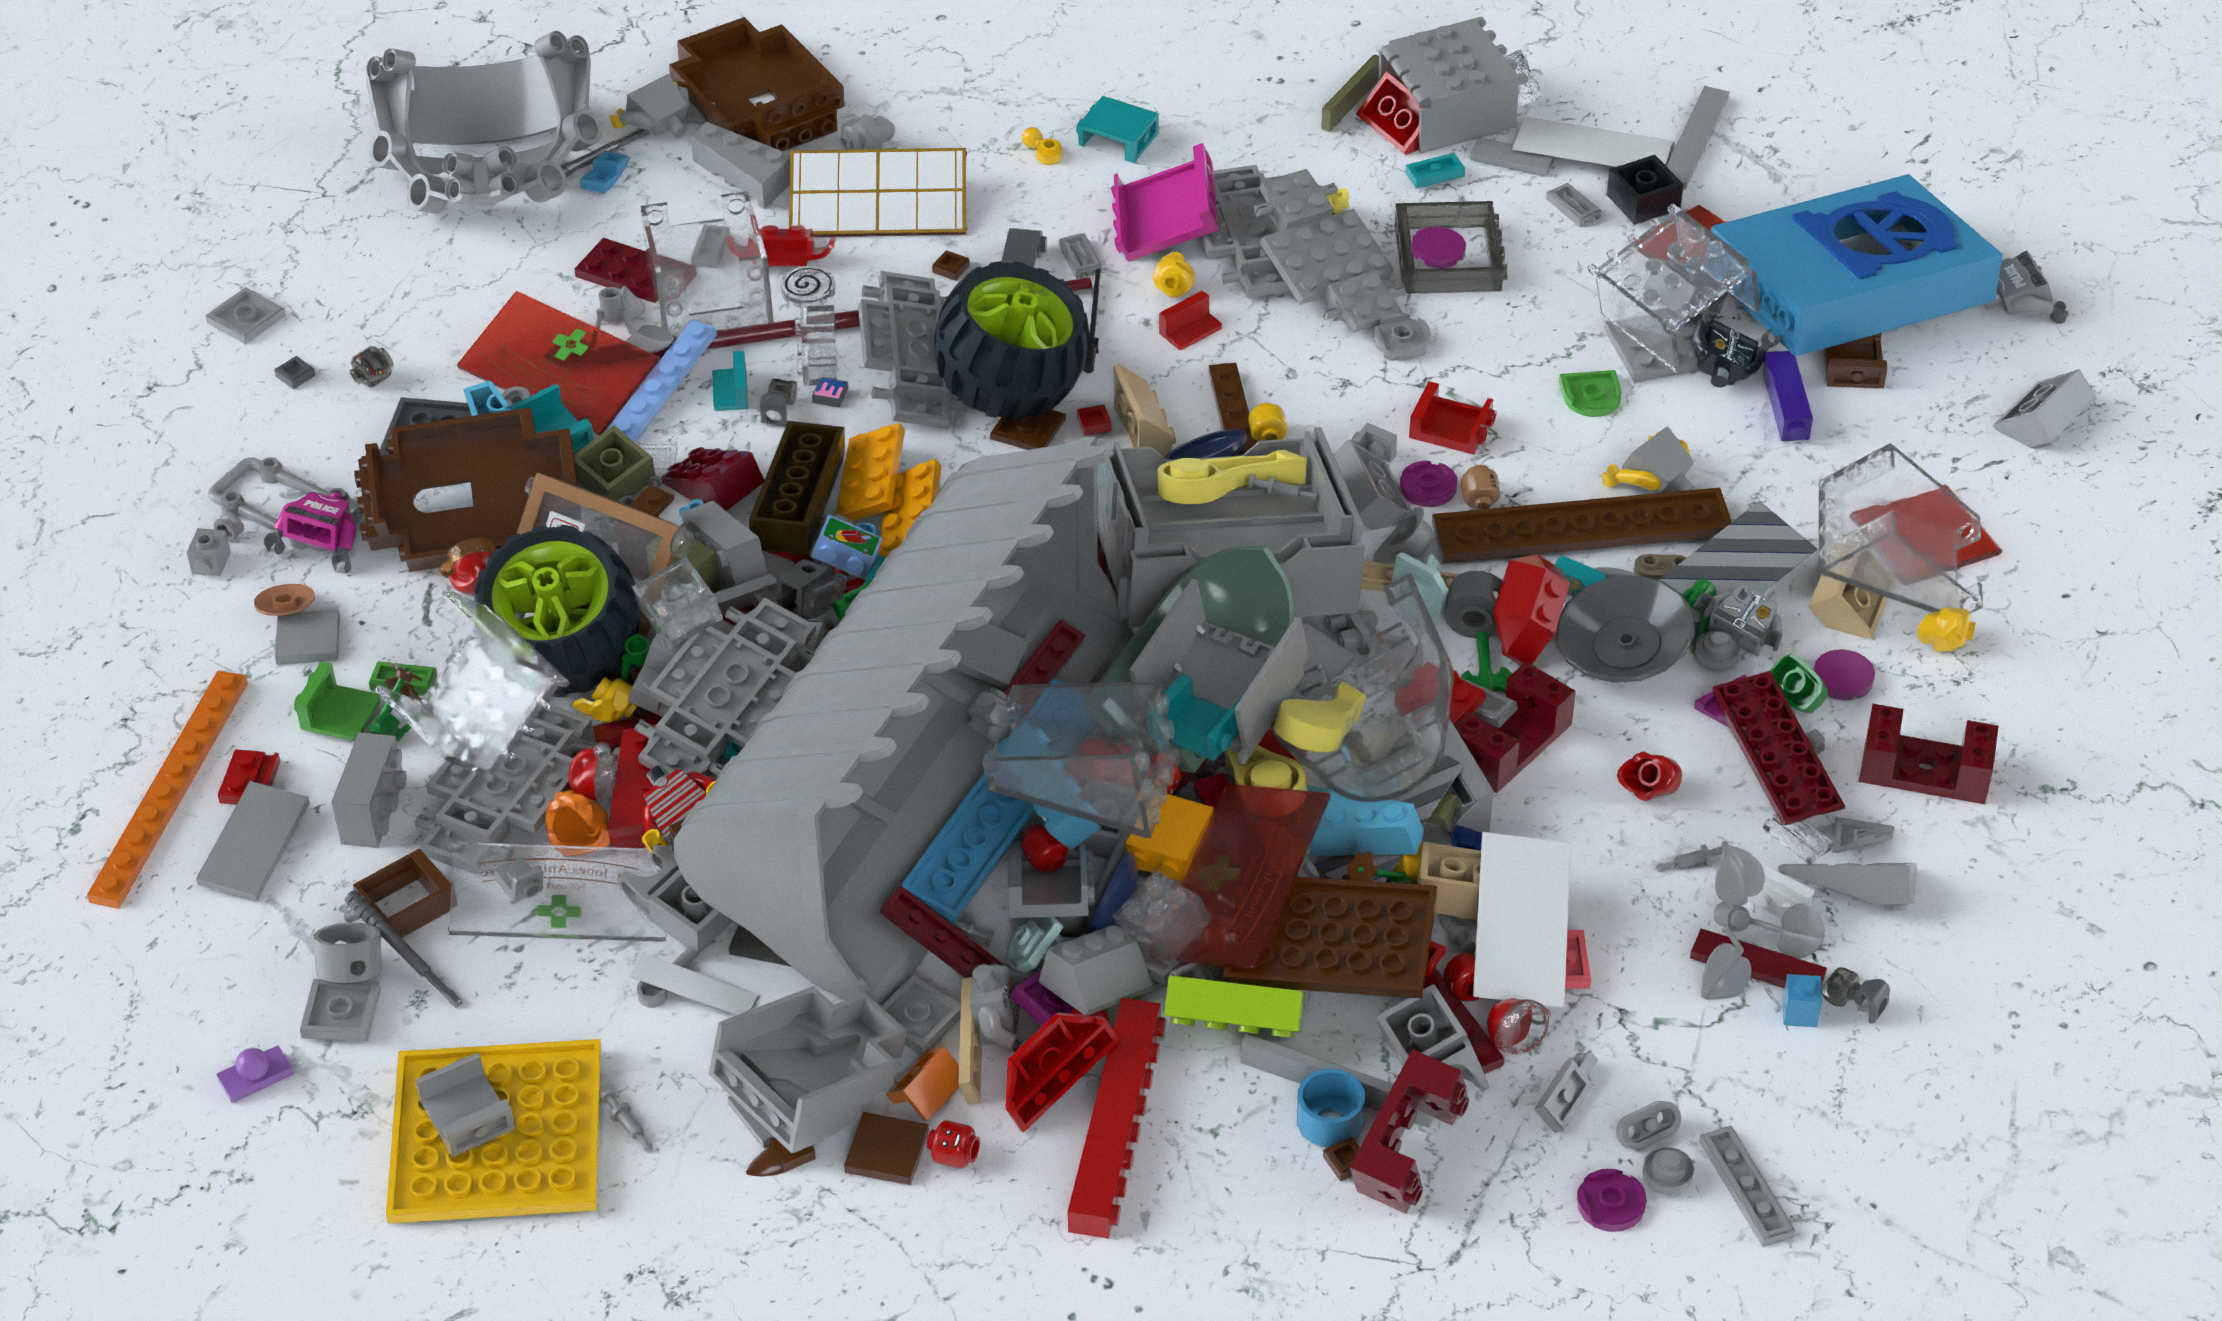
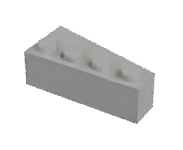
[691,122,790,209]
[680,500,768,588]

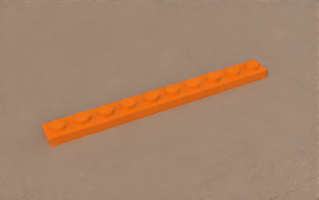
[87,670,248,909]

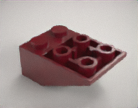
[660,447,764,511]

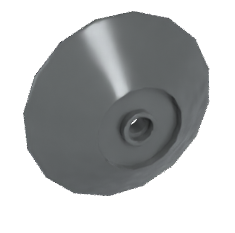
[1556,575,1695,683]

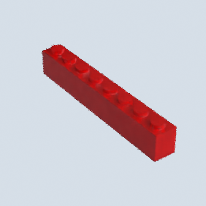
[1067,998,1166,1239]

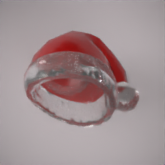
[568,742,618,807]
[1486,998,1551,1055]

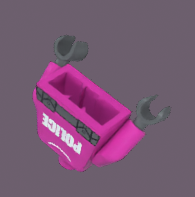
[264,492,356,573]

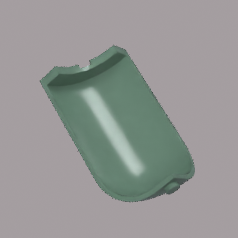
[1082,546,1294,773]

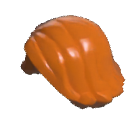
[545,790,610,859]

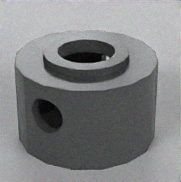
[1445,571,1503,638]

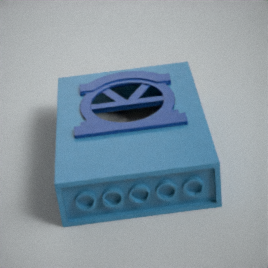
[1707,174,2003,357]

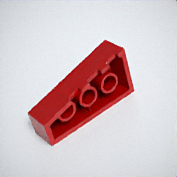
[608,725,670,854]

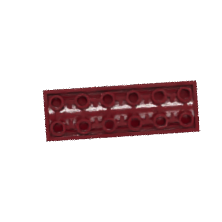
[1712,671,1845,826]

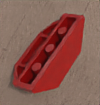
[1493,554,1570,666]
[1005,1013,1120,1133]

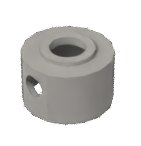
[314,922,382,983]

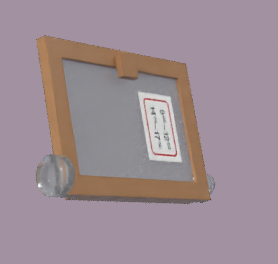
[517,473,694,638]

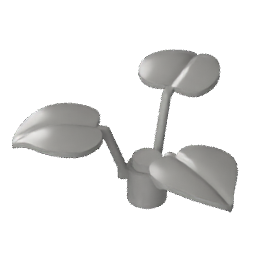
[544,286,674,369]
[1701,845,1826,999]

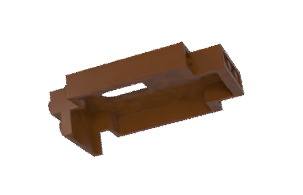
[669,17,845,151]
[354,407,583,572]

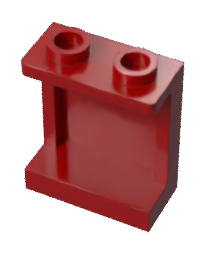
[1409,381,1497,455]

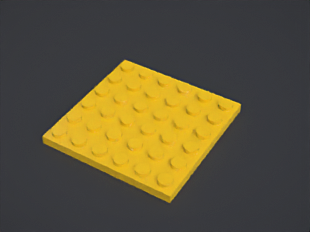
[386,1039,602,1224]

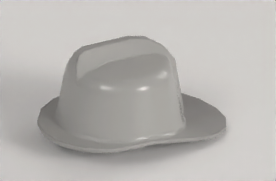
[1374,507,1435,562]

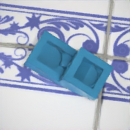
[580,150,629,194]

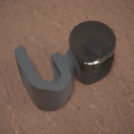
[760,378,797,426]
[1821,967,1890,1024]

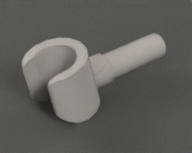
[1806,729,1825,754]

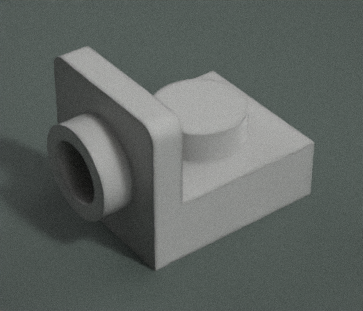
[1351,423,1397,463]
[494,857,544,903]

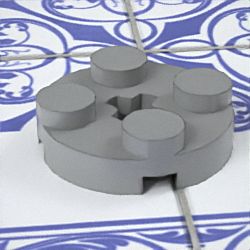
[1374,313,1430,361]

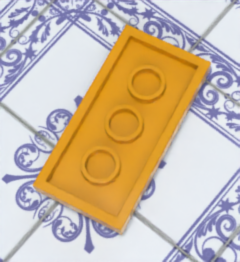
[836,423,905,522]
[879,459,941,558]

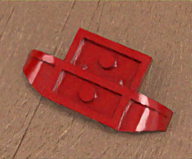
[726,225,836,266]

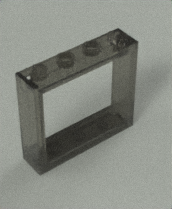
[1394,201,1507,294]

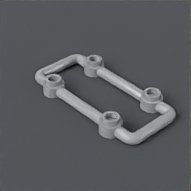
[208,457,363,551]

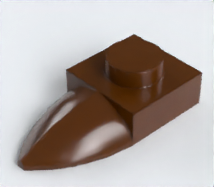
[746,1138,816,1177]

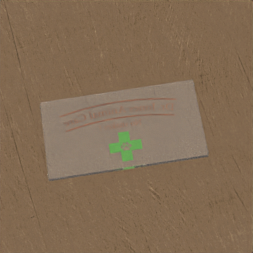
[448,842,667,942]

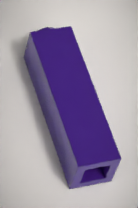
[1763,351,1813,441]

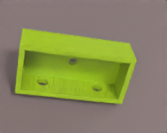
[1164,975,1306,1038]

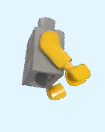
[1602,426,1694,493]

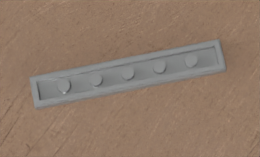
[1666,86,1730,190]
[1241,1034,1433,1128]

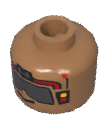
[1461,465,1500,510]

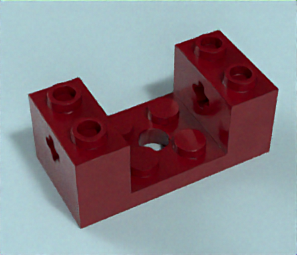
[1454,662,1576,793]
[1858,703,1999,804]
[1350,1049,1470,1214]

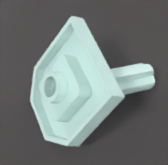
[1387,552,1448,623]
[1005,917,1078,973]

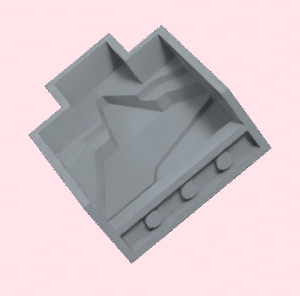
[709,986,907,1153]

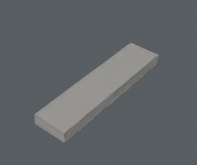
[1699,1125,1795,1247]

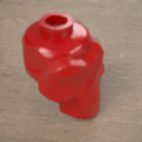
[1617,751,1682,801]

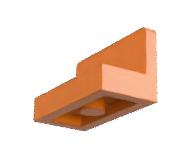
[886,1046,960,1121]

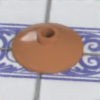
[254,584,315,616]

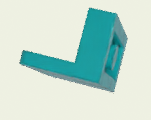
[712,351,748,411]

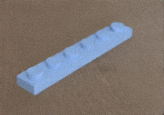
[606,319,717,442]

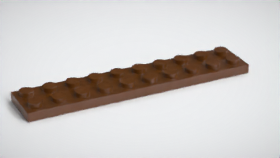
[1432,487,1732,563]

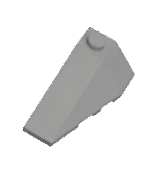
[1778,863,1917,911]

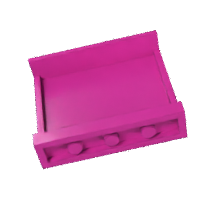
[1111,143,1219,262]

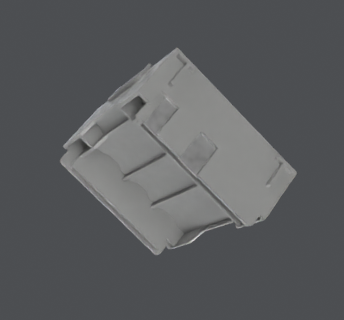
[1097,427,1365,628]

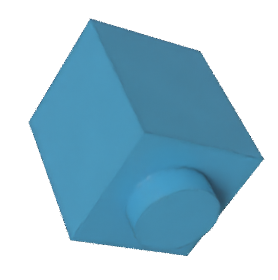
[1782,974,1822,1027]

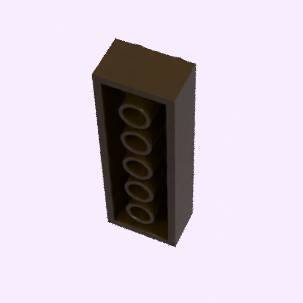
[749,421,845,555]

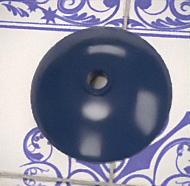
[1164,428,1247,460]
[1086,850,1139,935]

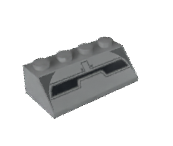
[1405,705,1494,844]

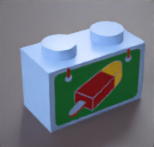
[810,515,883,580]

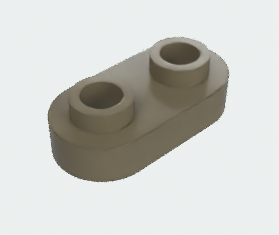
[1634,554,1687,580]

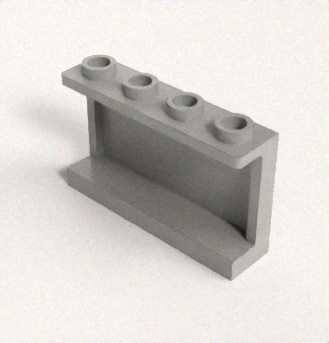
[1008,840,1095,918]

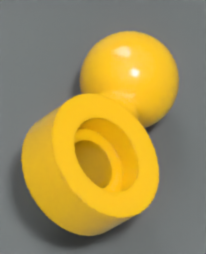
[1022,127,1062,165]

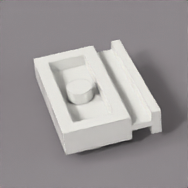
[1748,862,1815,918]

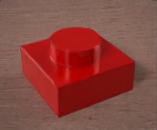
[1077,404,1112,436]

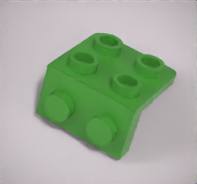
[294,661,381,741]

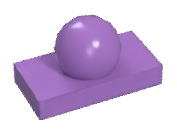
[216,1045,294,1103]

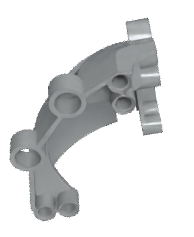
[366,31,602,214]

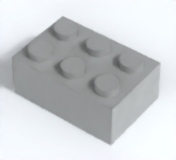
[331,732,407,848]

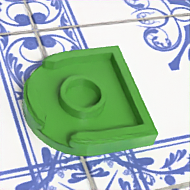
[1559,370,1622,417]

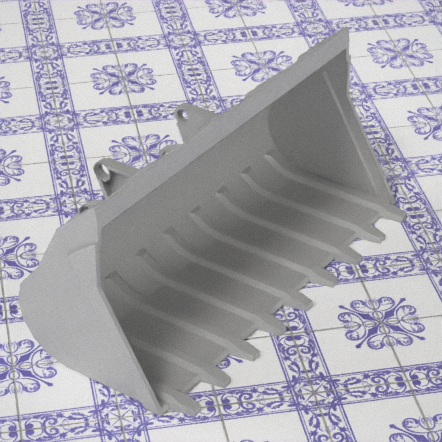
[674,436,1134,1006]

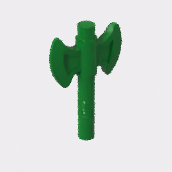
[1461,632,1512,694]

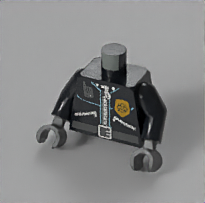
[1691,299,1782,388]

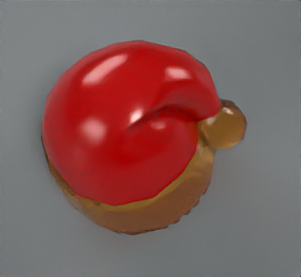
[439,538,497,595]

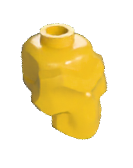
[1152,252,1195,298]
[1917,607,1976,652]
[572,677,637,723]

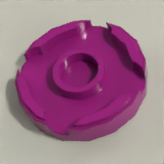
[1411,226,1466,268]
[1400,460,1457,507]
[1814,649,1875,700]
[1576,1169,1647,1232]

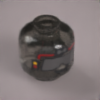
[350,346,394,388]

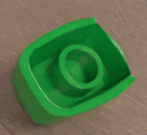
[1770,653,1828,713]

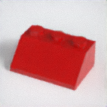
[1356,71,1422,155]

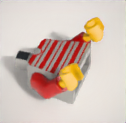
[642,765,716,854]

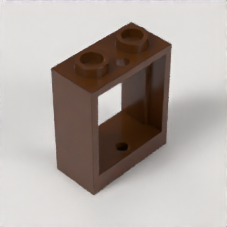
[353,848,458,938]

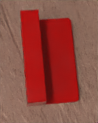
[1159,290,1222,350]

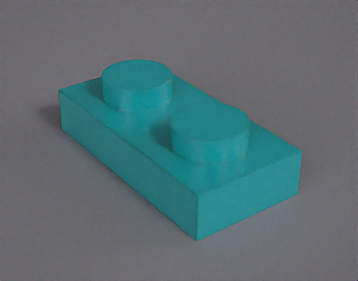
[1405,153,1465,189]

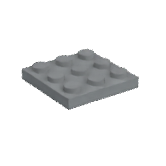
[1604,309,1699,383]

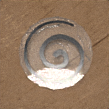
[781,266,836,308]

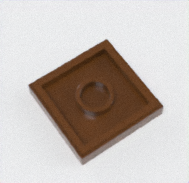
[990,409,1066,450]
[844,1112,929,1185]

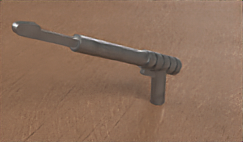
[541,128,649,187]
[344,890,462,1008]

